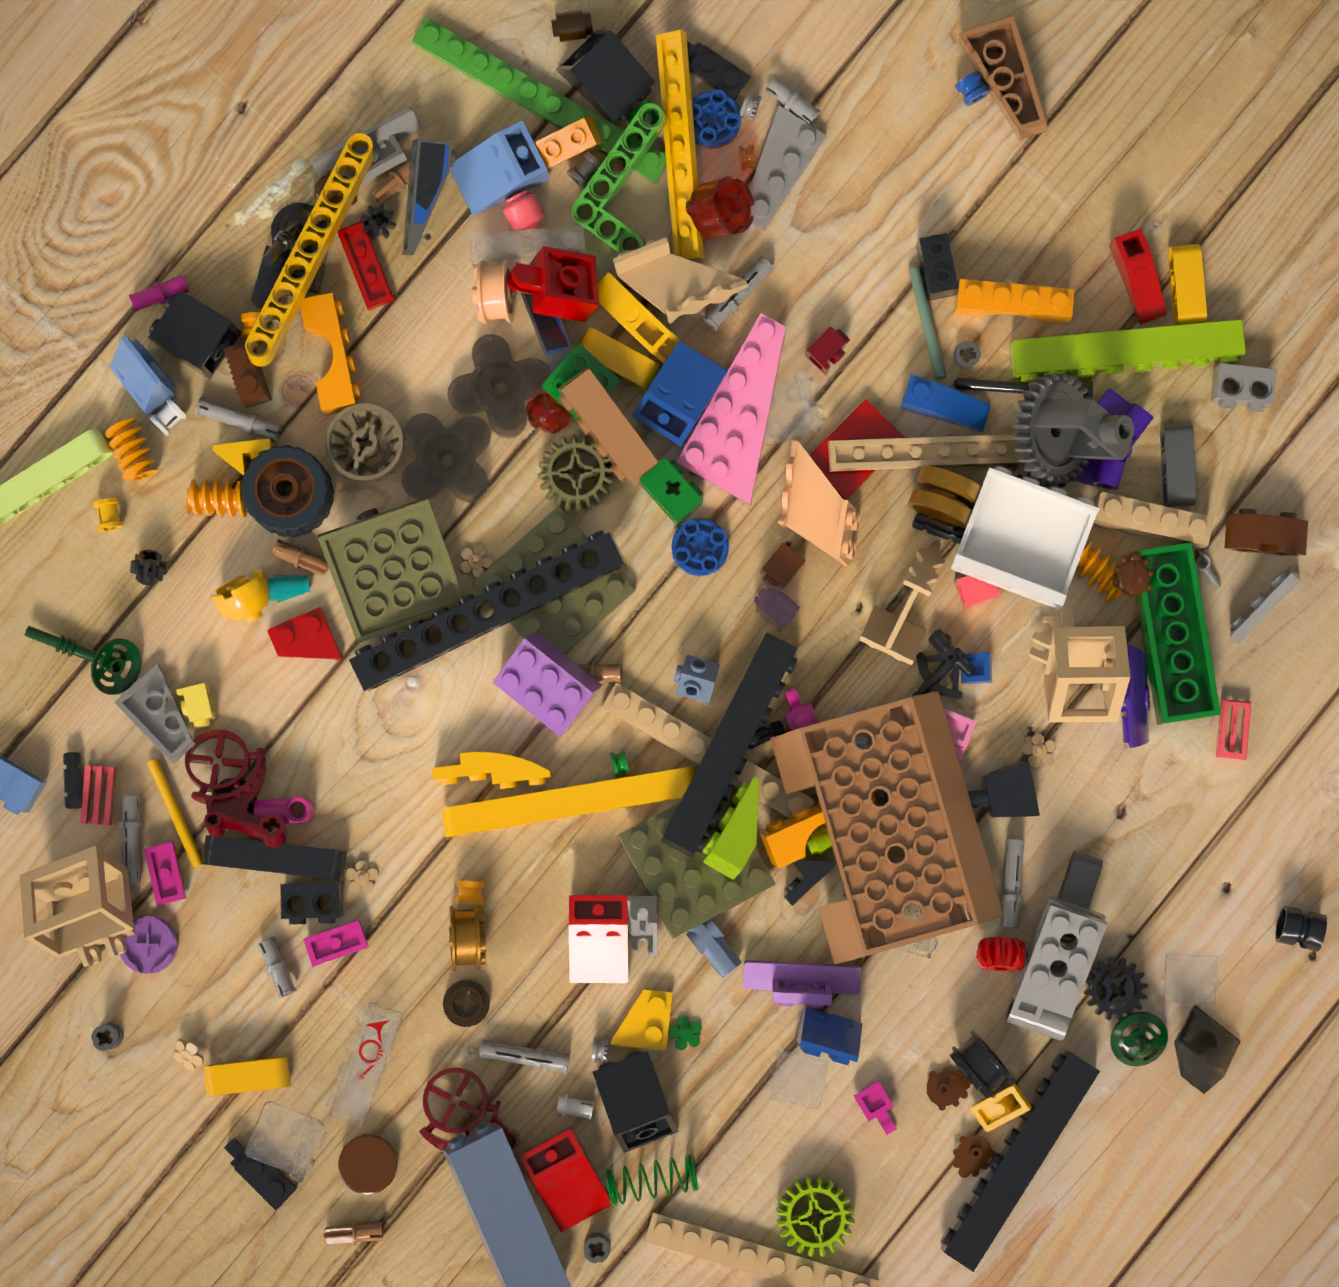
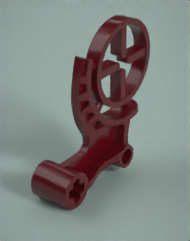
[185,729,288,848]
[419,1067,521,1151]

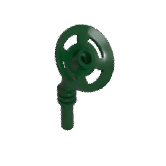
[25,626,141,695]
[1110,1012,1168,1066]

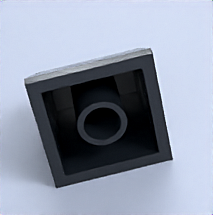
[556,30,655,122]
[148,290,241,380]
[592,1051,679,1153]

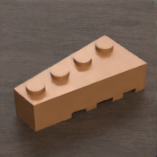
[959,15,1047,140]
[557,367,658,483]

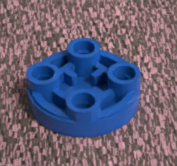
[692,89,741,149]
[671,518,729,577]

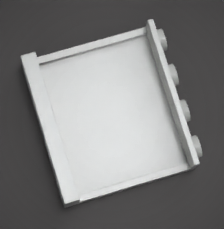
[951,466,1100,610]

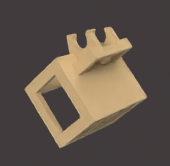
[1029,610,1130,722]
[20,845,136,967]

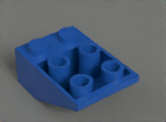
[632,341,728,446]
[795,1006,863,1066]

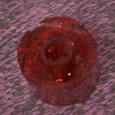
[685,176,754,240]

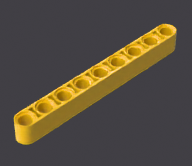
[245,133,374,367]
[441,766,696,838]

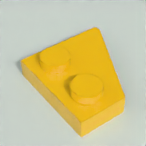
[610,989,673,1051]

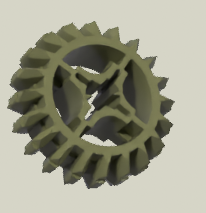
[538,435,615,513]

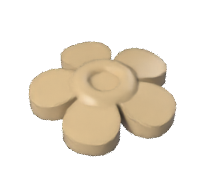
[460,546,492,578]
[1022,734,1056,767]
[344,861,378,893]
[173,1039,204,1070]

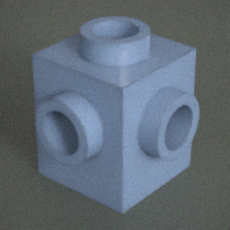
[673,655,720,703]

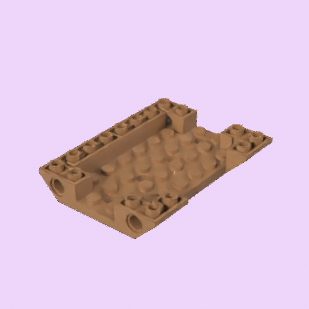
[770,691,1004,964]

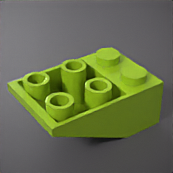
[702,777,759,880]

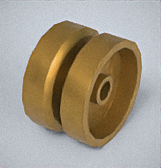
[907,465,981,527]

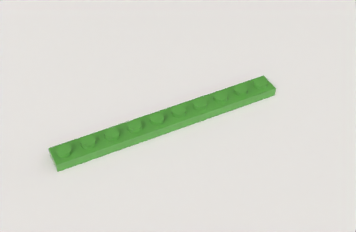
[412,17,667,184]

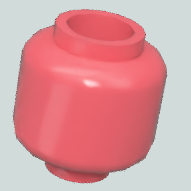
[503,190,545,235]

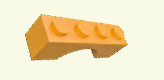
[954,279,1075,325]
[300,292,362,415]
[759,793,878,869]

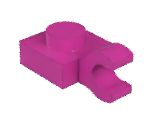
[784,688,819,731]
[853,1081,897,1135]

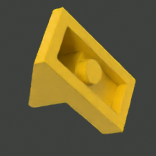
[212,438,274,475]
[970,1081,1032,1132]

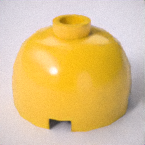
[211,569,270,623]

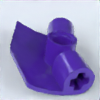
[1072,388,1154,490]
[1121,645,1150,748]

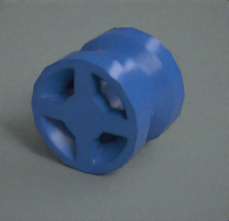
[955,71,991,106]

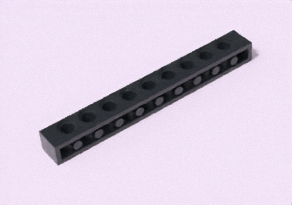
[349,530,627,691]

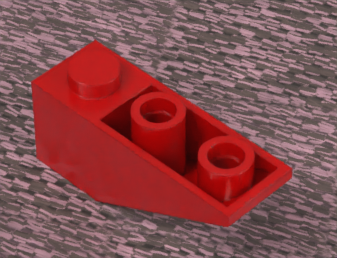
[1109,228,1167,325]

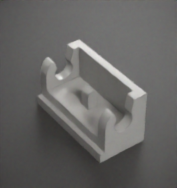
[628,896,658,956]

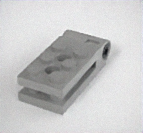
[1005,896,1107,1041]

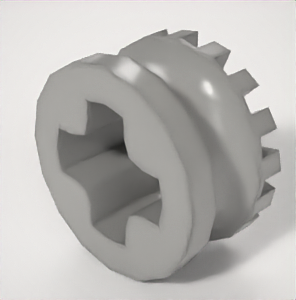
[739,92,762,121]
[591,1037,609,1064]

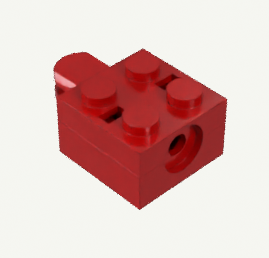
[507,246,599,322]

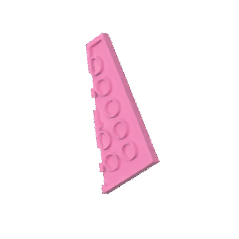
[676,313,787,505]

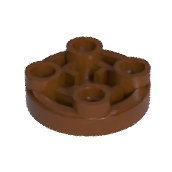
[338,1134,398,1195]

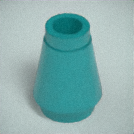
[267,575,310,603]

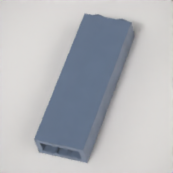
[442,1122,571,1287]

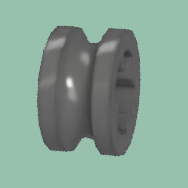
[953,341,981,369]

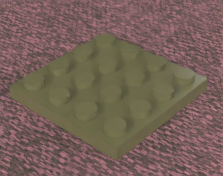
[318,497,464,643]
[473,507,636,655]
[617,798,776,939]

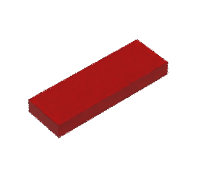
[337,221,395,311]

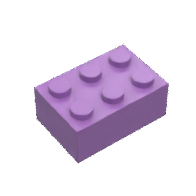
[492,631,602,737]

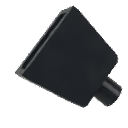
[968,760,1040,817]

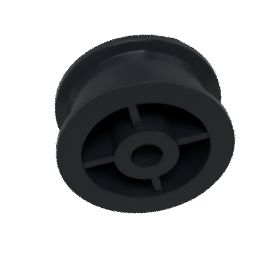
[949,1030,1015,1099]

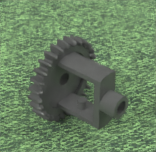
[1013,373,1134,484]

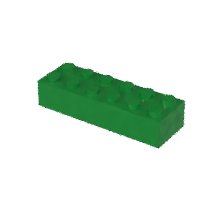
[1128,542,1221,725]

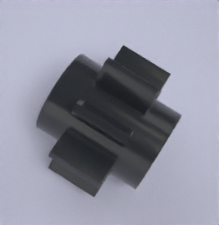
[360,203,396,241]
[130,549,168,585]

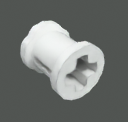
[149,398,188,436]

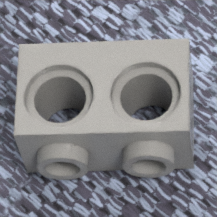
[1211,363,1277,412]

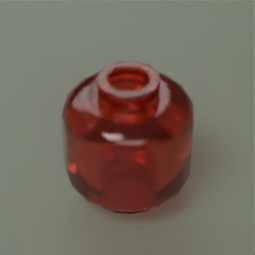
[526,393,571,434]

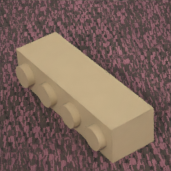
[1093,492,1214,550]

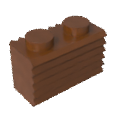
[223,341,272,408]

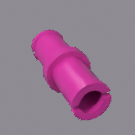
[129,274,190,312]

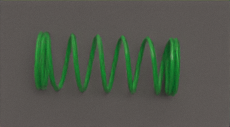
[605,1153,699,1207]

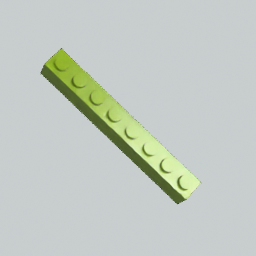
[1010,320,1246,383]

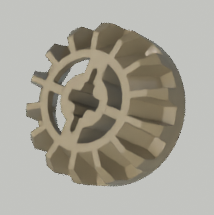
[325,403,405,483]

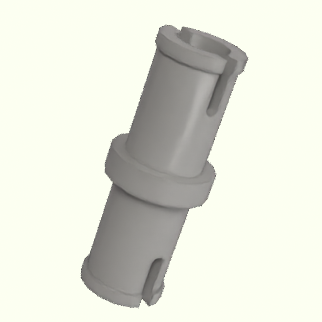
[765,76,821,125]
[257,937,297,998]

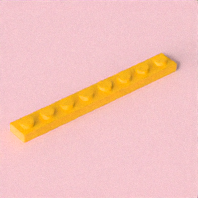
[656,30,705,261]

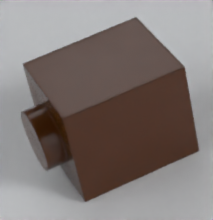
[760,543,806,590]

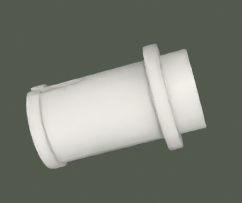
[556,1094,594,1120]

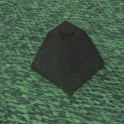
[1174,1004,1241,1094]

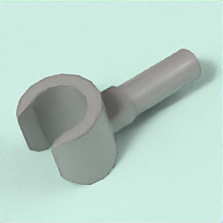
[1195,550,1221,589]

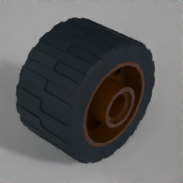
[241,445,334,537]

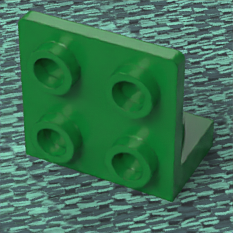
[541,344,621,422]

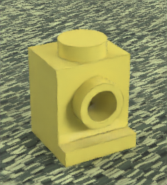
[176,683,217,729]

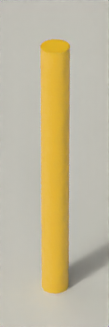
[147,759,203,868]

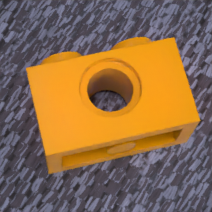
[534,116,604,169]

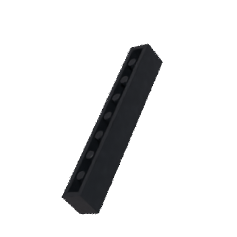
[660,632,798,858]
[940,1050,1100,1272]

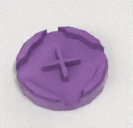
[120,915,178,974]

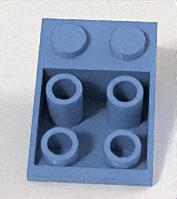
[450,120,549,217]
[110,335,177,417]

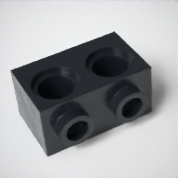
[280,882,343,925]

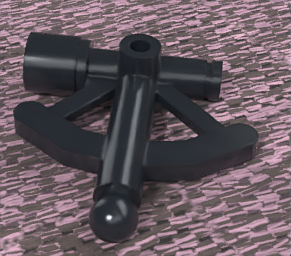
[912,629,976,699]

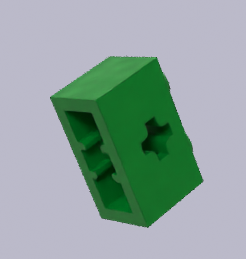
[639,457,703,526]

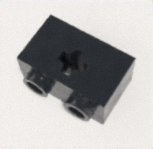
[916,233,959,301]

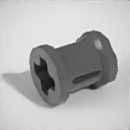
[567,151,601,189]
[91,1023,124,1051]
[583,1233,610,1263]

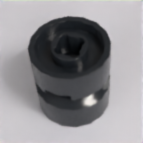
[1275,906,1327,952]

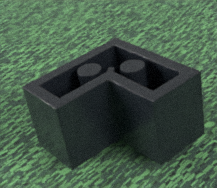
[251,245,326,309]

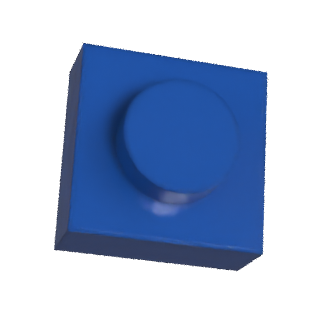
[961,652,992,685]

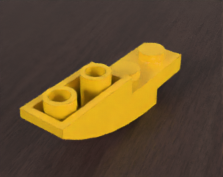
[598,272,685,364]
[432,752,552,790]

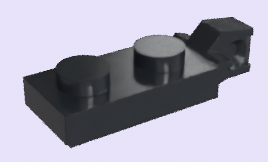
[687,41,751,100]
[224,1138,297,1211]

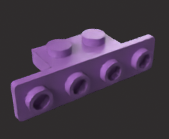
[743,960,861,1008]

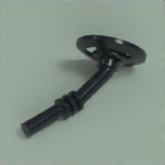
[262,203,328,266]

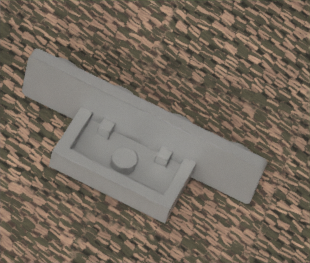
[311,107,420,184]

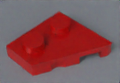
[267,607,343,660]

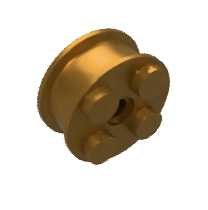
[449,904,486,971]

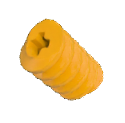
[105,417,159,481]
[186,479,248,518]
[1076,541,1123,603]

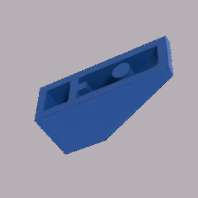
[900,375,991,433]

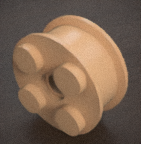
[472,259,515,324]

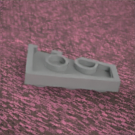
[1230,566,1300,644]
[114,663,195,764]

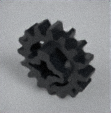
[1083,957,1148,1021]

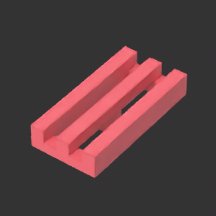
[1216,699,1252,760]
[80,765,116,825]

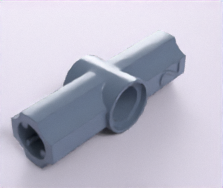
[686,919,742,978]

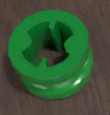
[610,749,630,778]

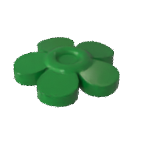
[668,1016,702,1050]

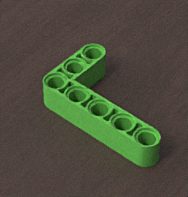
[572,103,667,253]

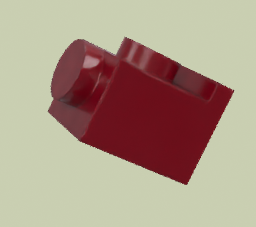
[805,326,850,375]

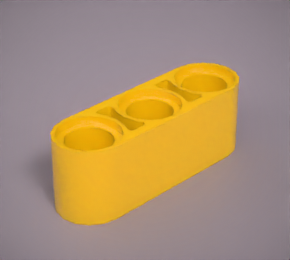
[1168,244,1207,325]
[580,327,661,392]
[203,1056,291,1096]

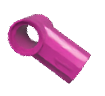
[254,797,315,824]

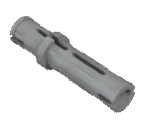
[703,257,774,331]
[195,397,283,442]
[119,796,143,883]
[999,839,1025,928]
[480,1039,570,1073]

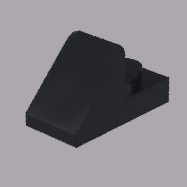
[784,860,835,906]

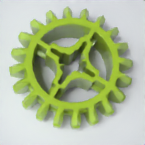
[776,1175,855,1257]

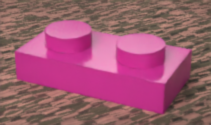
[144,842,187,905]
[303,920,369,967]

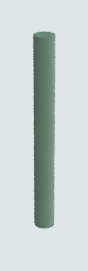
[908,267,947,379]

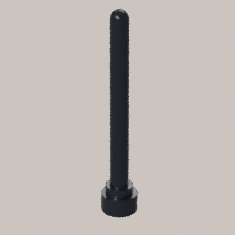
[954,378,1093,397]

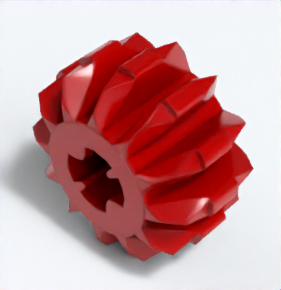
[976,936,1027,972]

